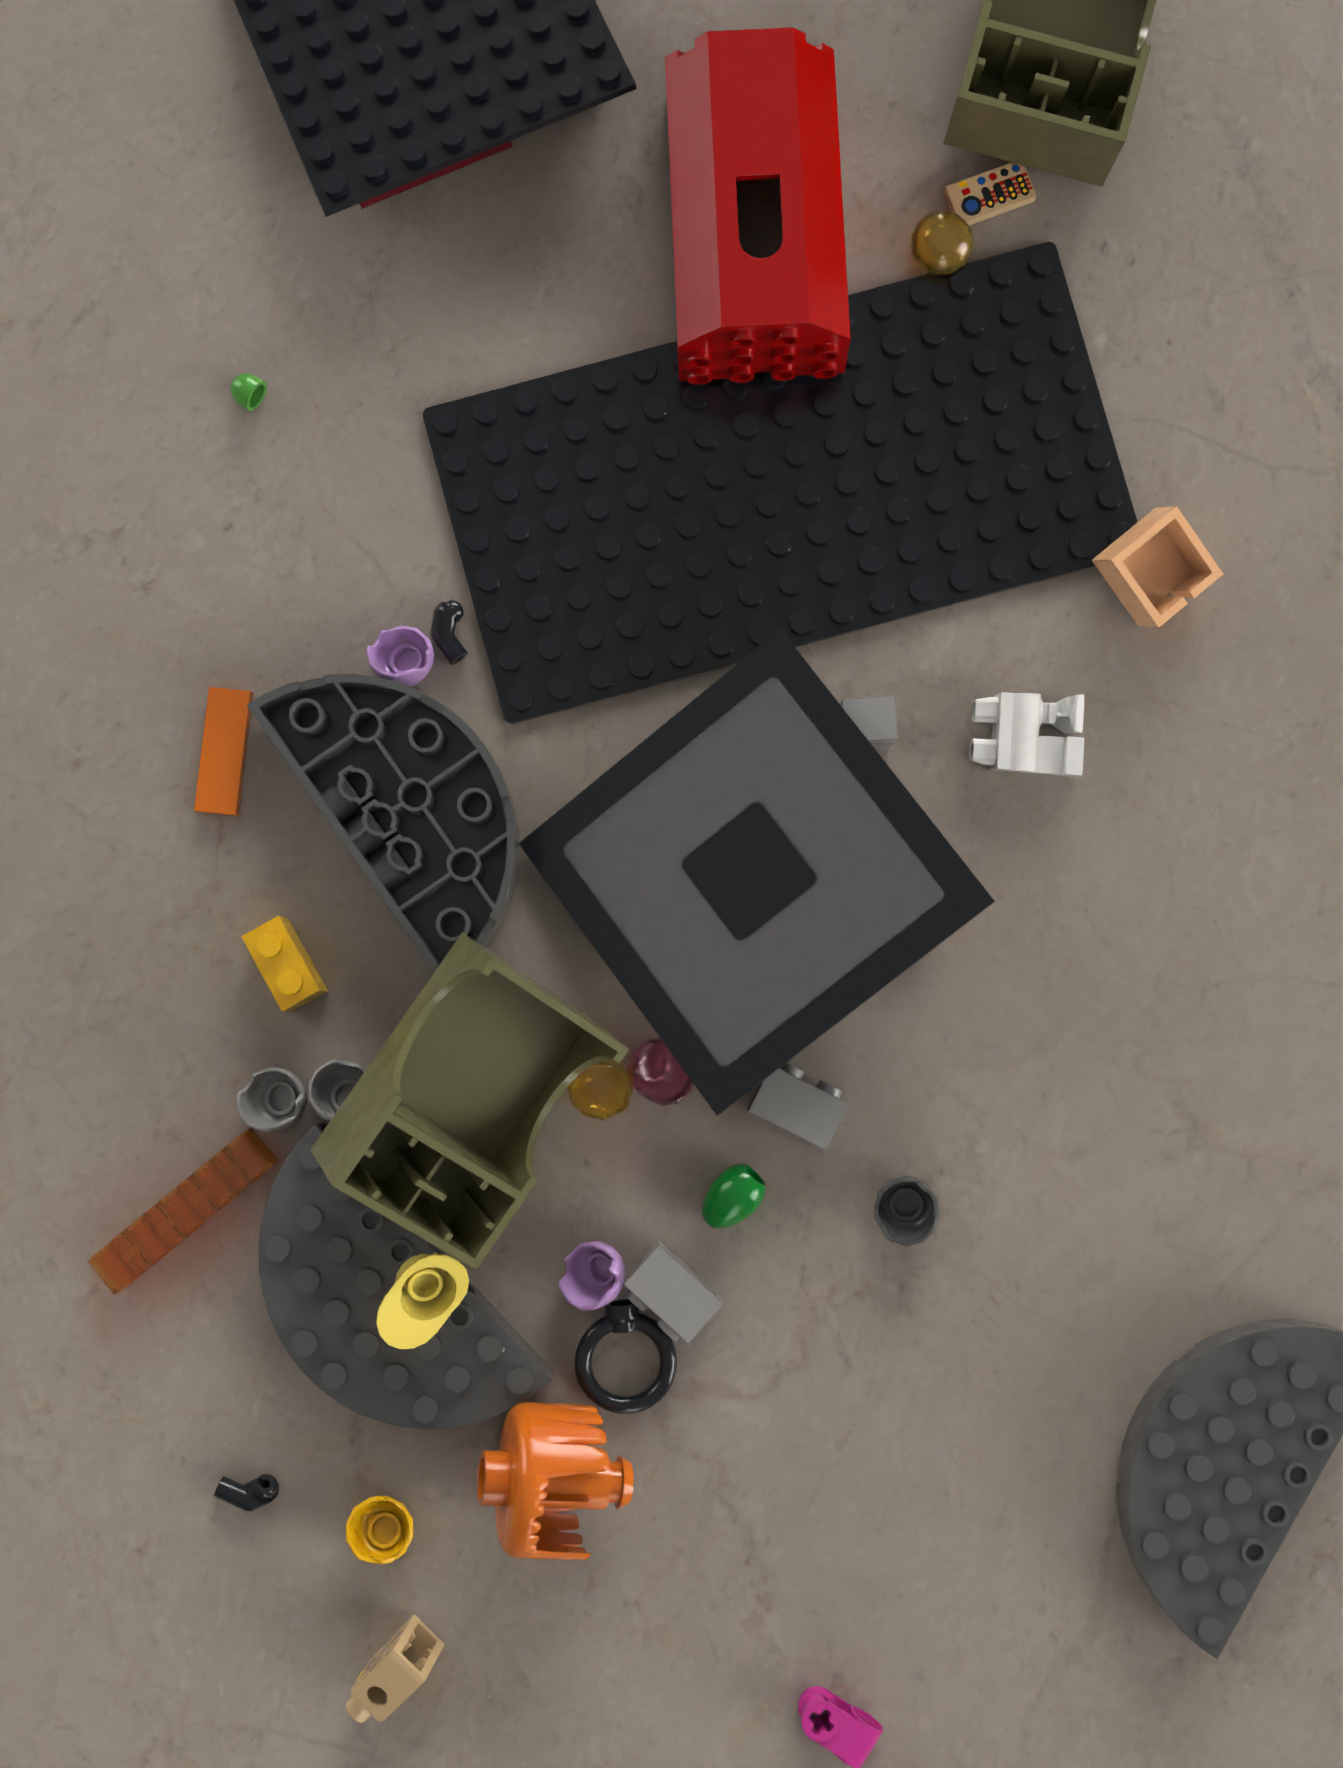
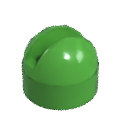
[230,373,267,411]

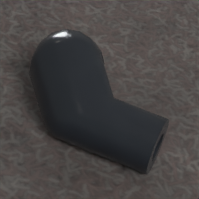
[431,600,468,665]
[214,1474,279,1512]

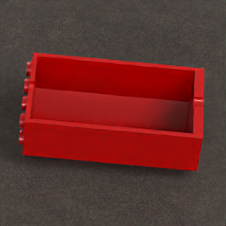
[665,27,851,385]

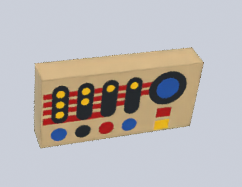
[943,162,1037,229]

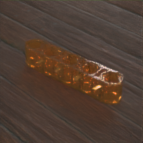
[88,1128,279,1295]

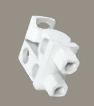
[969,692,1084,777]

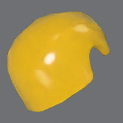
[346,1495,414,1564]

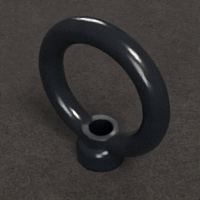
[575,1299,677,1414]

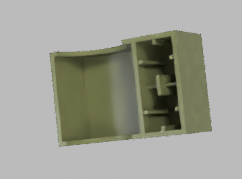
[943,0,1157,187]
[310,932,629,1270]

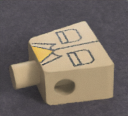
[346,1614,445,1723]

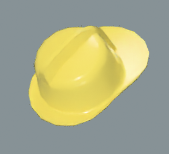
[376,1252,469,1349]

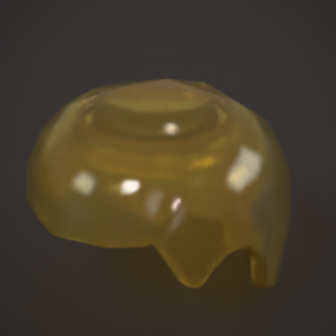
[910,210,973,275]
[567,1061,633,1121]

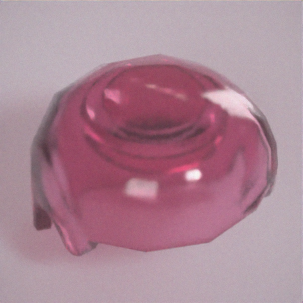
[628,1037,694,1106]

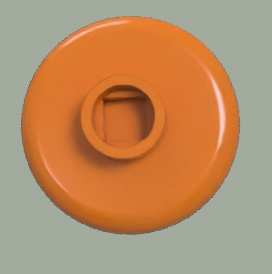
[477,1402,634,1560]

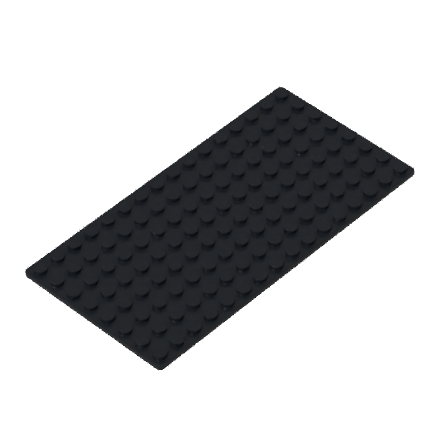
[423,242,1137,724]

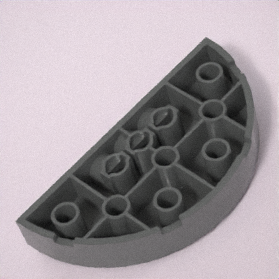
[247,674,520,972]
[258,1123,554,1429]
[1116,1319,1343,1659]

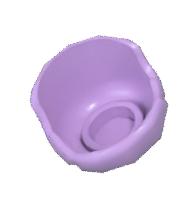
[366,626,435,687]
[559,1240,625,1311]

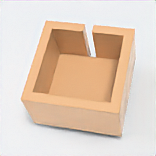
[1092,506,1223,628]

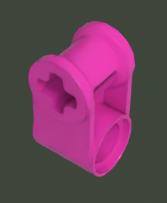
[797,1686,884,1768]

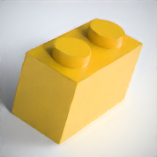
[241,915,328,1012]

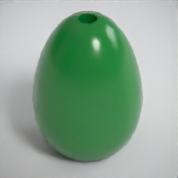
[702,1164,766,1229]

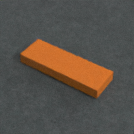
[194,687,254,817]

